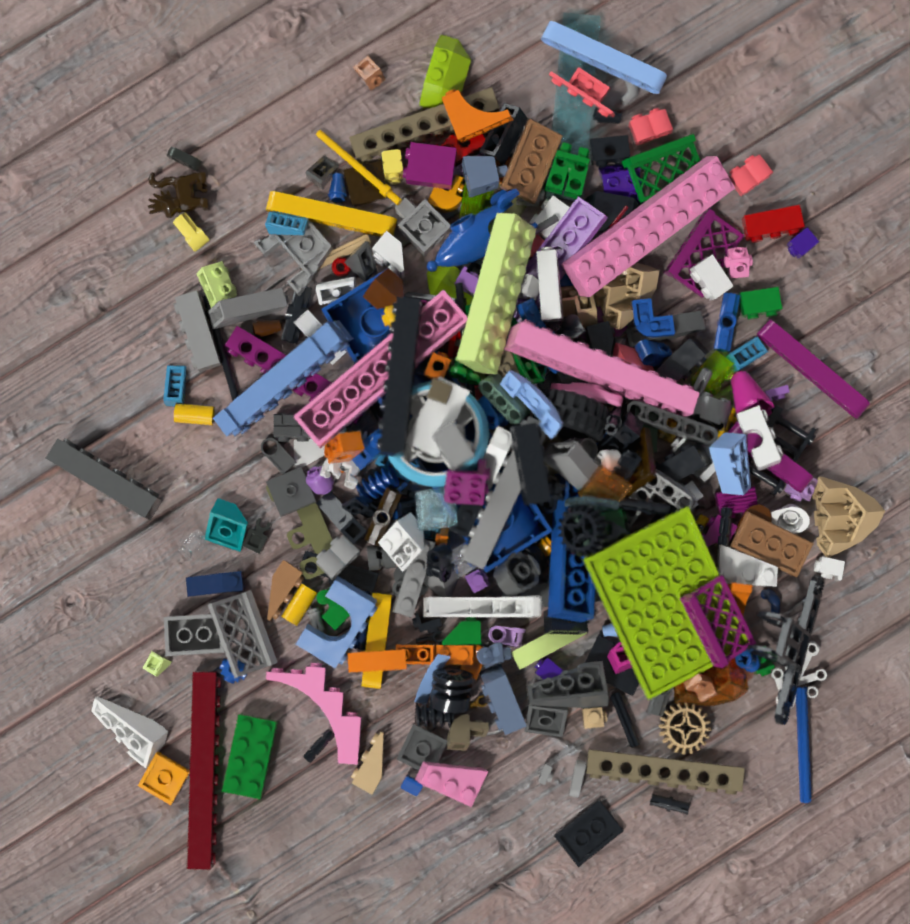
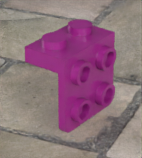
[444,459,490,505]

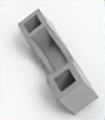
[392,540,435,618]

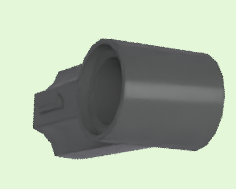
[646,688,673,717]

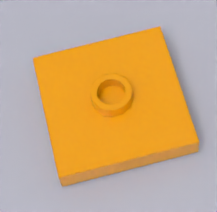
[138,752,190,805]

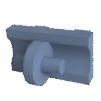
[477,643,512,669]

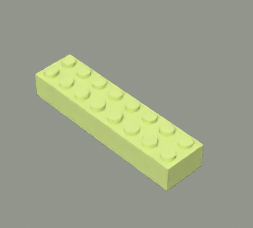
[456,213,536,375]

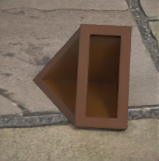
[363,268,404,310]

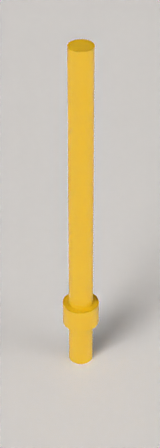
[316,130,402,205]

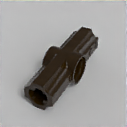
[364,486,403,546]

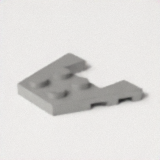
[254,221,333,296]

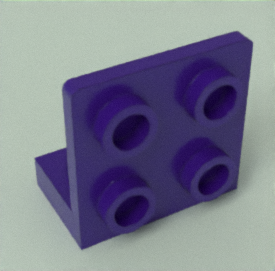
[598,164,644,204]

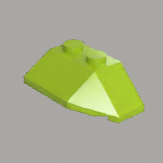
[419,34,471,109]
[426,266,473,305]

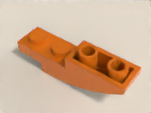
[396,645,475,665]

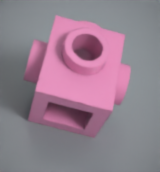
[724,247,753,278]

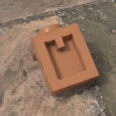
[353,56,385,90]
[684,673,717,702]

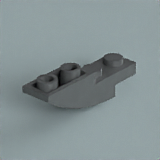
[626,311,706,348]

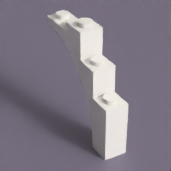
[423,596,543,617]

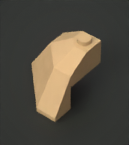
[593,263,660,330]
[812,477,885,558]

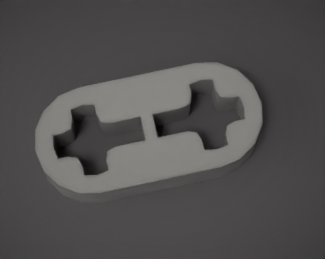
[569,760,586,798]

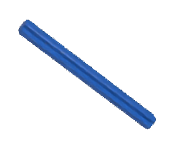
[796,687,812,803]

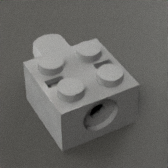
[395,198,452,257]

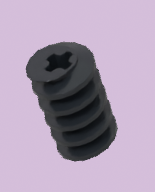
[415,702,454,728]

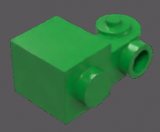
[316,587,350,631]

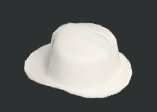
[771,504,810,534]

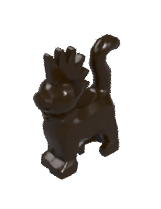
[148,172,209,218]

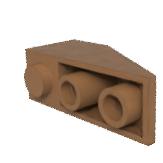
[267,560,304,621]

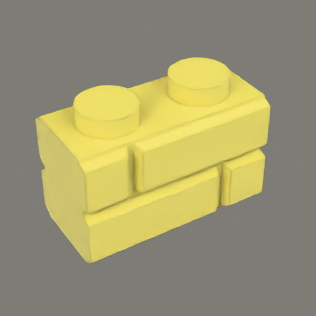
[382,149,404,185]

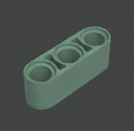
[479,373,530,424]

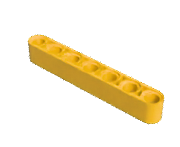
[266,191,397,237]

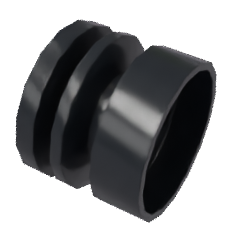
[430,668,473,713]

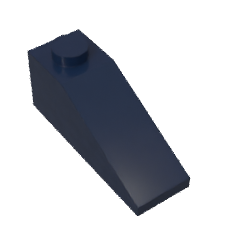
[186,571,245,597]

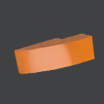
[347,649,407,673]

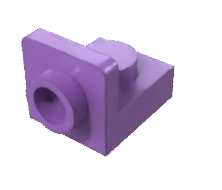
[765,385,790,410]

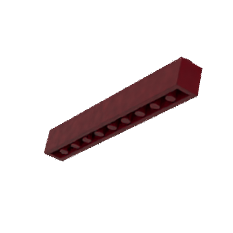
[187,672,221,870]

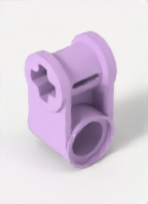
[488,626,526,648]

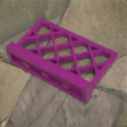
[663,208,744,298]
[680,575,756,668]

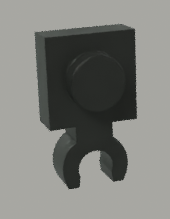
[242,518,271,554]

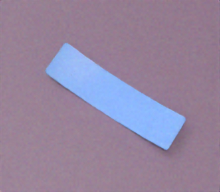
[414,654,450,704]

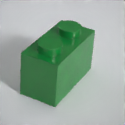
[739,287,782,320]

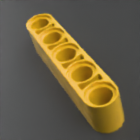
[361,593,392,689]

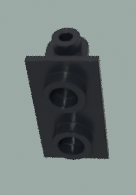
[607,449,642,491]

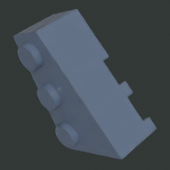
[480,664,527,735]

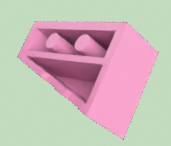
[415,762,488,807]

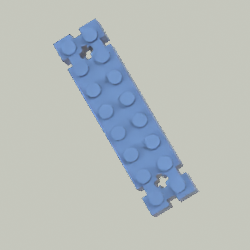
[213,321,353,437]

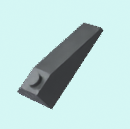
[528,661,608,708]

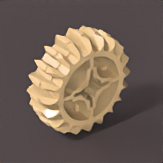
[658,701,711,754]

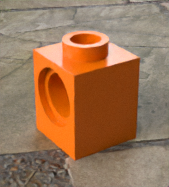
[424,352,451,380]

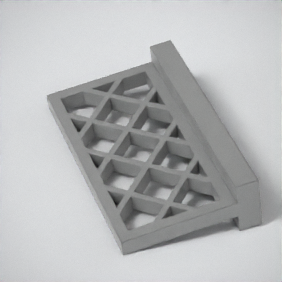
[208,590,278,678]

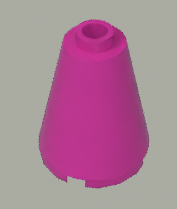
[731,371,774,417]

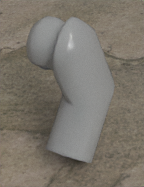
[620,81,638,106]

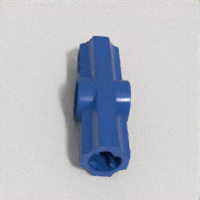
[713,293,740,352]

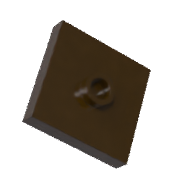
[344,161,389,207]

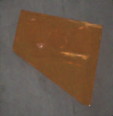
[578,464,633,502]

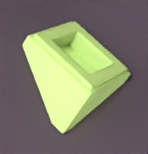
[143,651,172,677]

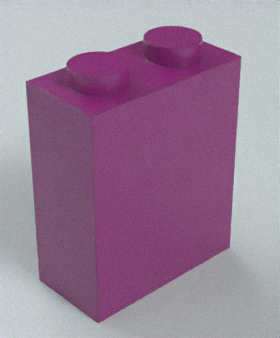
[403,142,456,190]

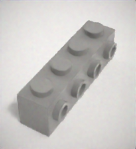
[173,290,222,372]

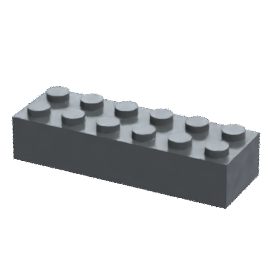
[46,438,162,520]

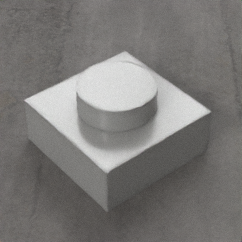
[537,763,554,785]

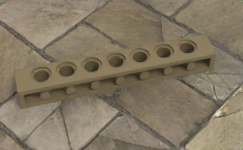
[349,87,500,163]
[585,749,745,795]

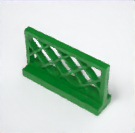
[622,134,700,203]

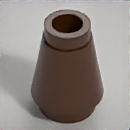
[252,320,281,338]

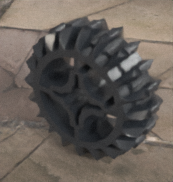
[557,503,609,557]

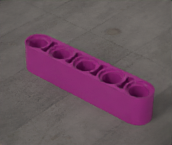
[728,421,813,493]

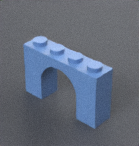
[296,576,378,668]

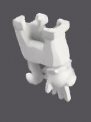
[320,427,367,489]

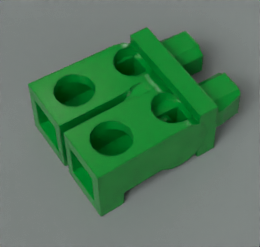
[545,142,590,199]

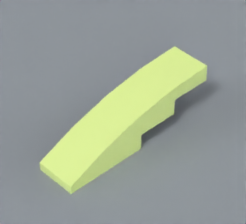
[511,632,587,669]

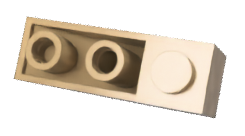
[351,731,384,795]

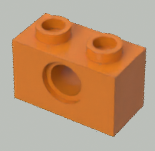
[324,431,364,464]

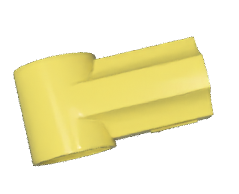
[173,212,210,252]

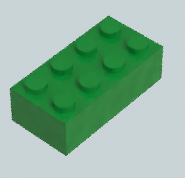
[222,714,278,799]

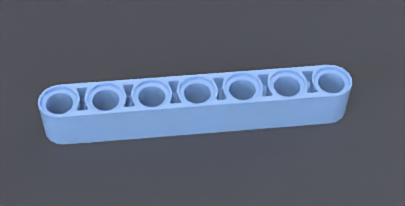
[541,21,667,94]

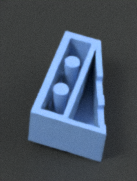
[709,433,751,495]

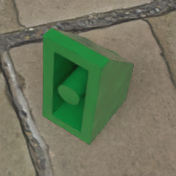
[442,617,481,645]

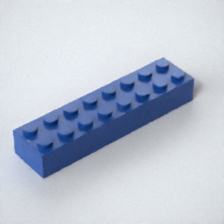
[548,473,598,622]

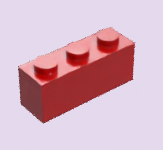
[741,205,805,243]

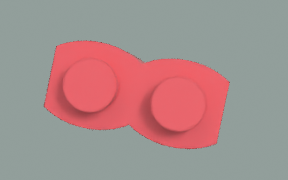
[629,108,673,146]
[729,154,773,197]

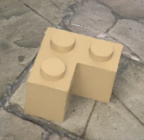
[561,285,598,328]

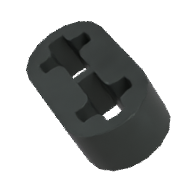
[166,146,203,171]

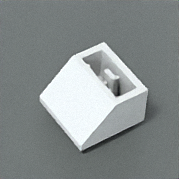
[372,231,405,279]
[378,513,424,572]

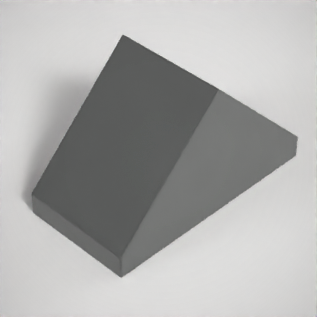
[306,155,339,190]
[344,241,377,282]

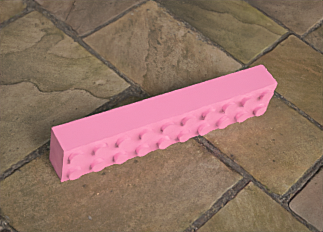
[561,156,735,297]
[293,290,468,449]
[504,321,699,417]

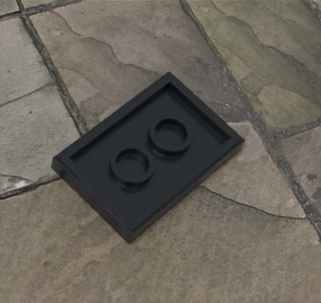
[584,635,639,696]
[554,800,624,867]

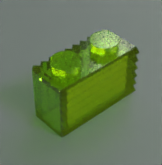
[459,182,491,219]

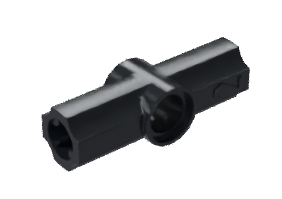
[281,287,312,344]

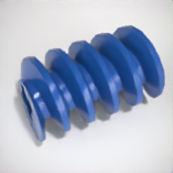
[356,466,399,500]

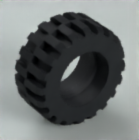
[532,389,610,443]

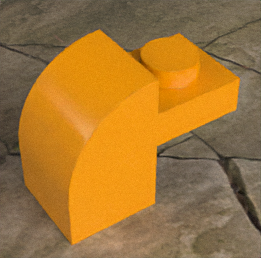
[427,175,465,213]

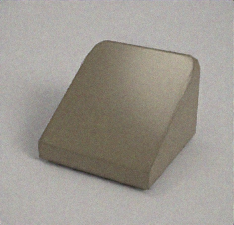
[427,378,453,405]

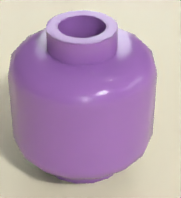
[306,466,334,495]

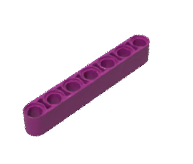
[757,319,870,419]

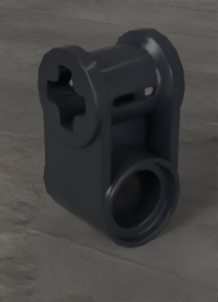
[426,542,452,583]

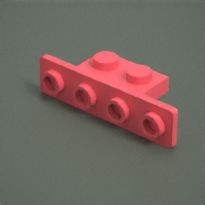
[549,67,615,117]

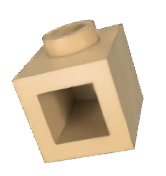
[581,707,607,729]

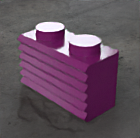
[715,487,758,518]

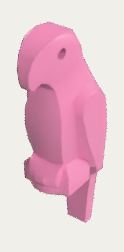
[550,382,623,407]

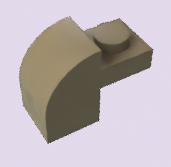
[447,714,489,751]

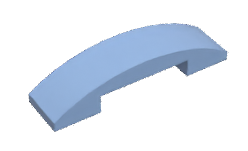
[500,370,563,439]

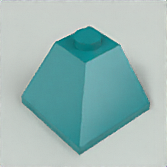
[204,498,248,552]

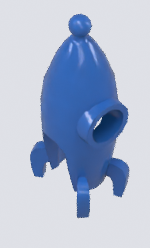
[427,188,538,272]

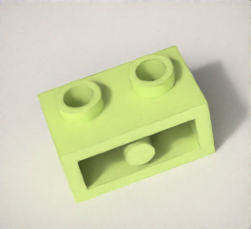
[197,261,237,308]

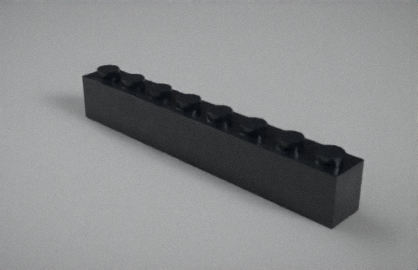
[377,297,422,458]

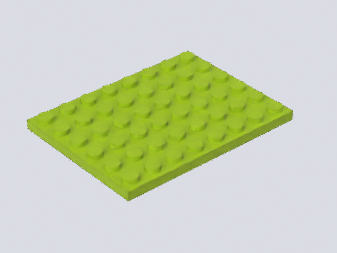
[583,506,749,700]

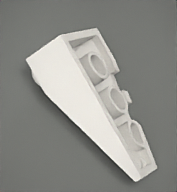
[91,697,168,768]

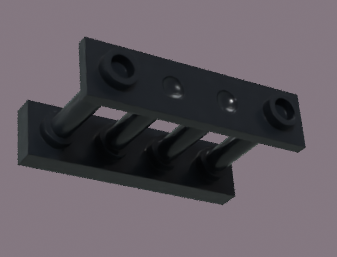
[748,405,816,496]

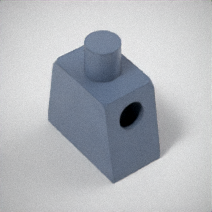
[462,156,508,198]

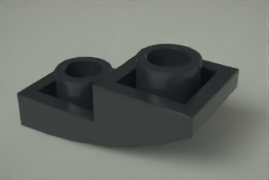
[342,496,380,519]

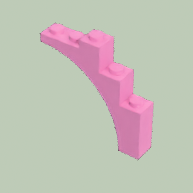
[266,663,362,765]

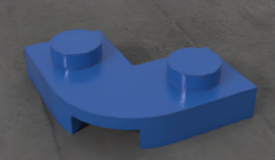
[632,298,675,338]

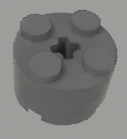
[688,392,732,431]
[493,552,540,597]

